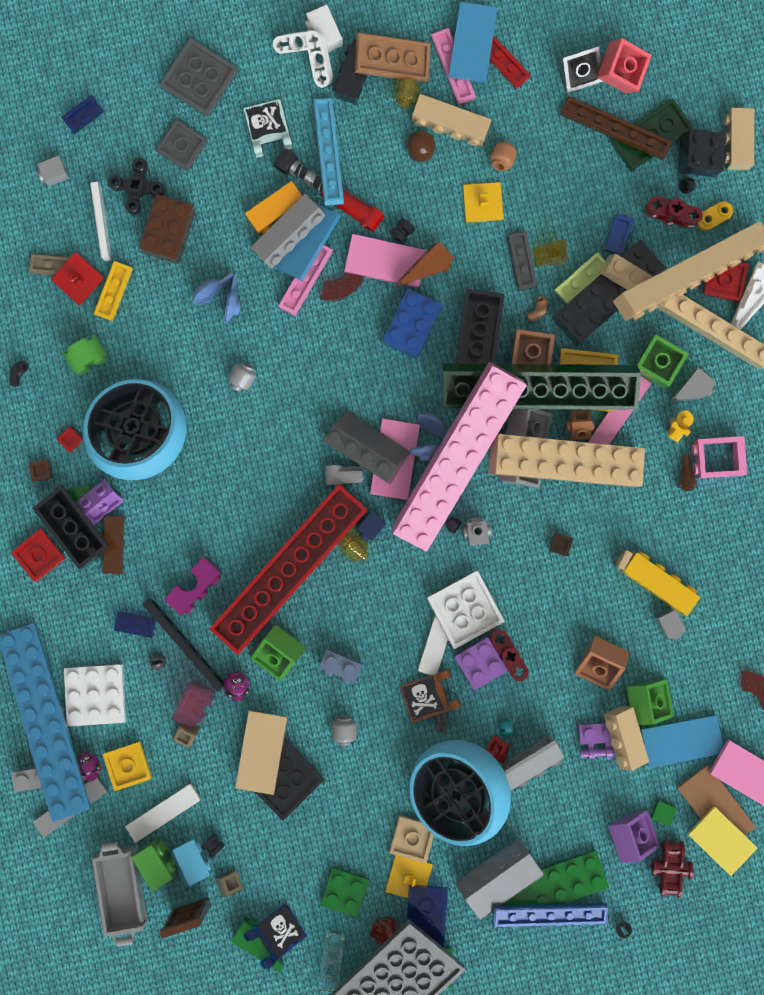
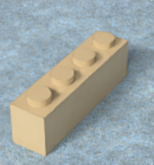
[412,94,492,147]

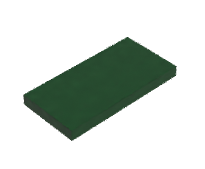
[610,98,694,172]

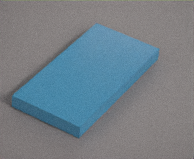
[448,2,498,83]
[273,203,341,281]
[640,714,723,768]

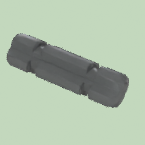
[436,695,447,733]

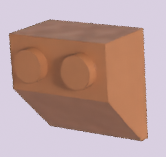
[575,636,630,690]

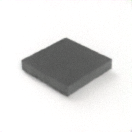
[155,119,208,172]

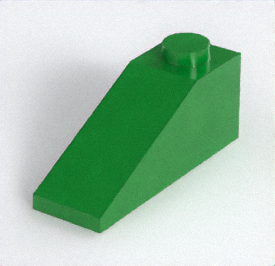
[231,916,285,972]

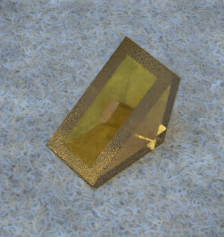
[534,239,568,266]

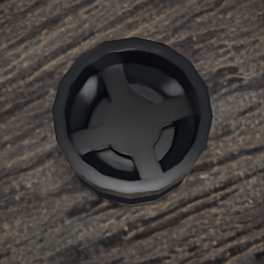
[389,218,416,245]

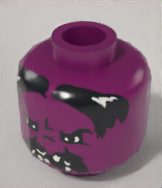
[223,672,250,701]
[77,752,102,783]

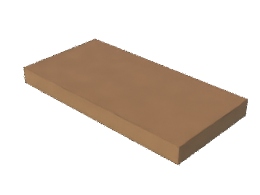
[354,33,431,83]
[676,764,755,835]

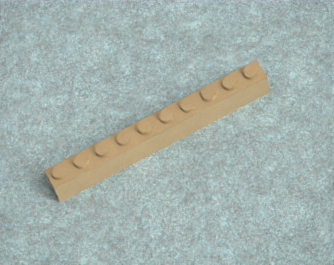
[613,221,764,322]
[599,254,764,369]

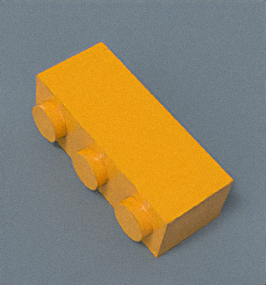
[245,181,302,237]

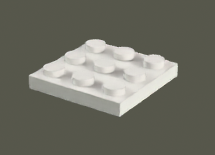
[427,571,505,649]
[64,664,126,727]

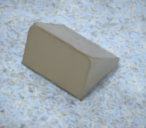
[172,719,200,748]
[215,870,243,897]

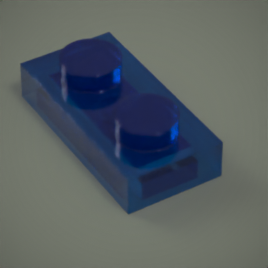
[61,95,104,134]
[114,611,156,638]

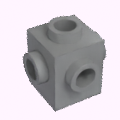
[463,517,491,546]

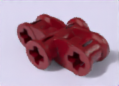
[644,196,702,228]
[490,629,529,681]
[651,840,693,898]

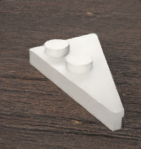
[731,262,764,330]

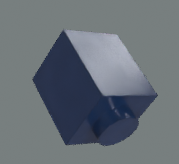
[358,512,387,542]

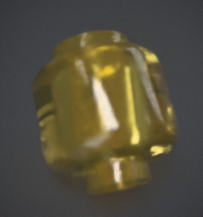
[394,77,420,108]
[340,534,369,563]

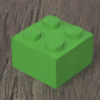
[635,334,689,389]
[132,837,178,892]

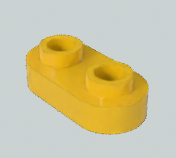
[697,201,733,231]

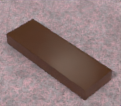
[103,516,125,574]

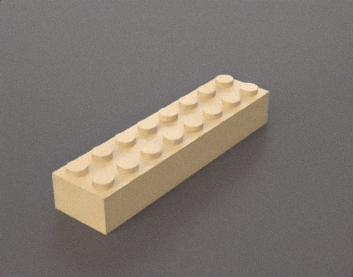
[488,434,645,487]

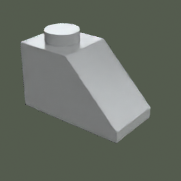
[670,368,717,402]

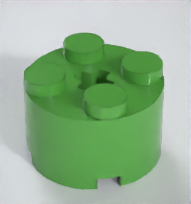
[62,334,107,375]

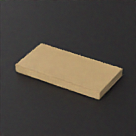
[235,710,287,795]

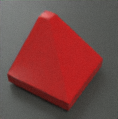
[486,735,510,763]

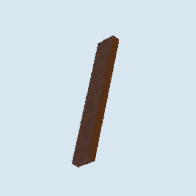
[560,96,672,160]

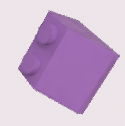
[609,810,660,863]

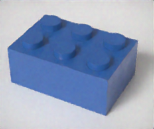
[383,288,442,360]

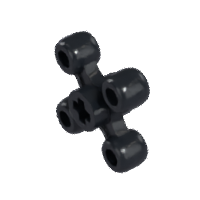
[108,158,165,215]

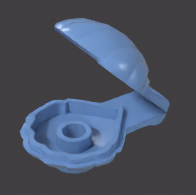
[193,273,241,323]
[409,413,448,461]

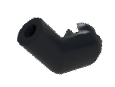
[10,361,29,387]

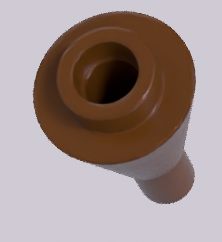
[678,455,698,491]

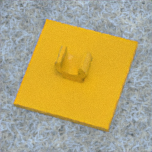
[463,182,504,223]
[385,855,433,902]

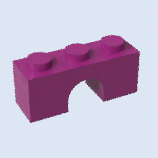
[164,557,222,615]

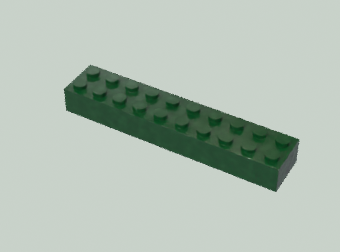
[442,363,641,410]

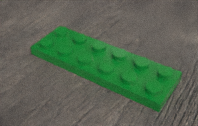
[502,849,609,906]

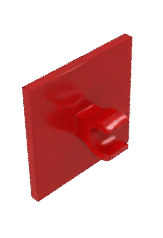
[51,252,104,306]

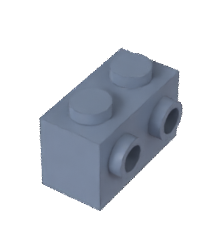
[319,648,363,684]

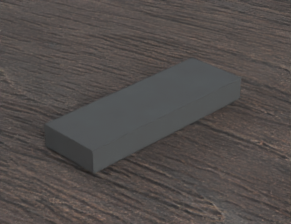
[507,231,537,291]

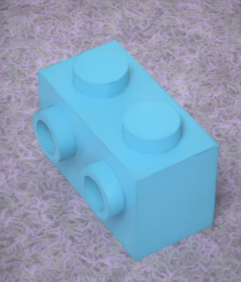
[169,839,210,887]

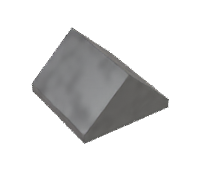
[558,45,603,93]

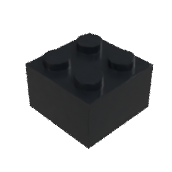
[678,129,725,177]

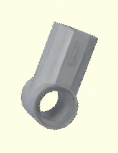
[325,465,363,486]

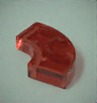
[320,272,365,301]
[741,671,764,710]

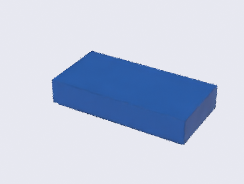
[603,214,634,257]

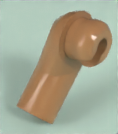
[526,296,548,323]

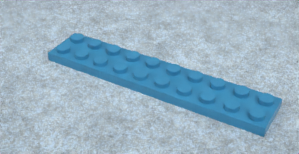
[0,623,92,822]

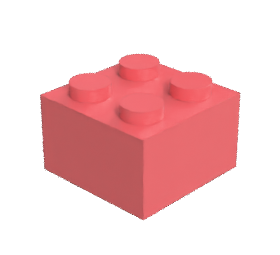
[597,38,652,94]

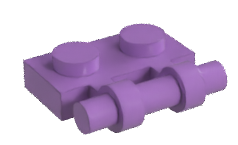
[578,723,616,759]

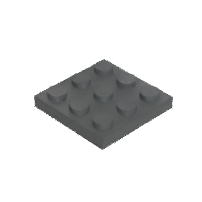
[160,38,239,117]

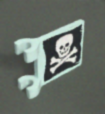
[244,99,293,158]

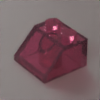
[171,680,215,727]

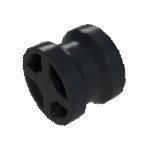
[201,834,225,858]

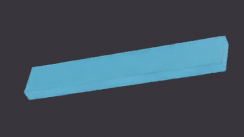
[313,98,344,205]

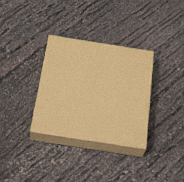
[389,814,434,863]

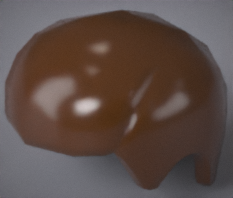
[406,131,435,162]

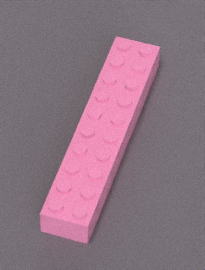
[392,361,527,552]

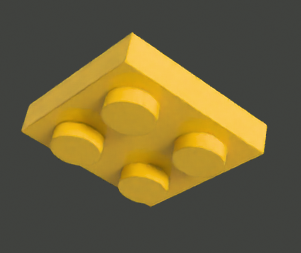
[103,741,152,791]

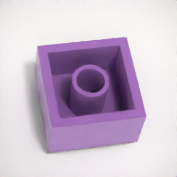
[453,636,508,691]

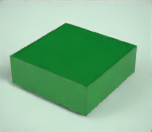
[651,800,677,826]

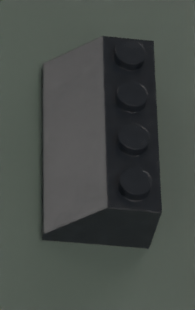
[32,485,109,570]

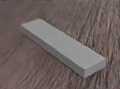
[33,777,108,838]

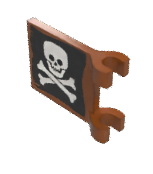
[400,670,462,723]

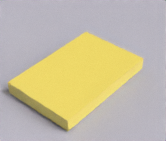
[687,806,757,876]

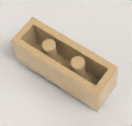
[724,108,754,170]
[604,706,649,771]

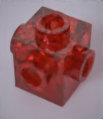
[369,916,400,946]

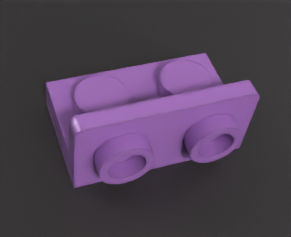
[76,479,124,525]

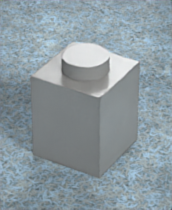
[37,156,70,187]
[655,609,686,641]

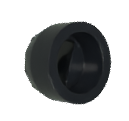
[679,177,696,194]
[446,518,462,534]
[616,922,632,938]

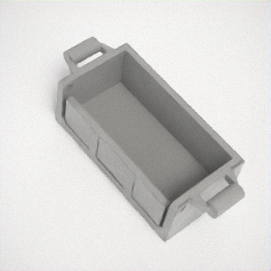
[92,842,148,947]

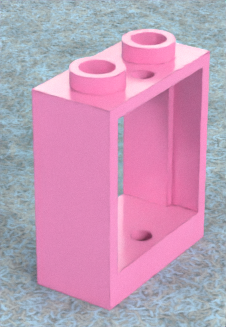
[691,436,747,479]

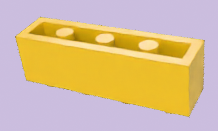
[621,552,701,616]

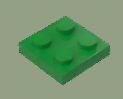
[320,866,369,917]

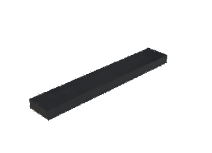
[142,598,224,692]

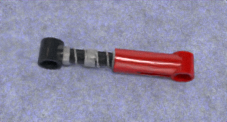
[272,148,385,232]

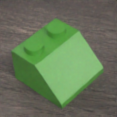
[250,624,306,682]
[627,679,674,725]

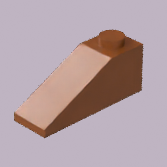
[395,242,454,286]

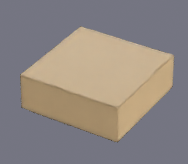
[615,550,633,570]

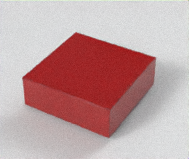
[56,426,83,453]

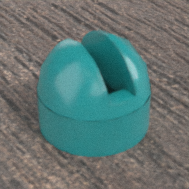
[499,720,513,736]

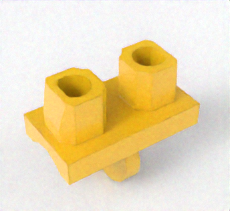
[667,410,694,442]

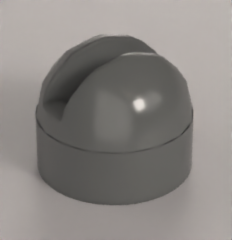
[150,654,166,670]

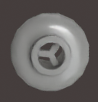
[228,362,256,391]
[332,716,357,746]

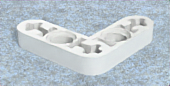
[273,29,333,88]

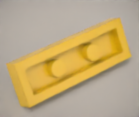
[94,261,133,322]

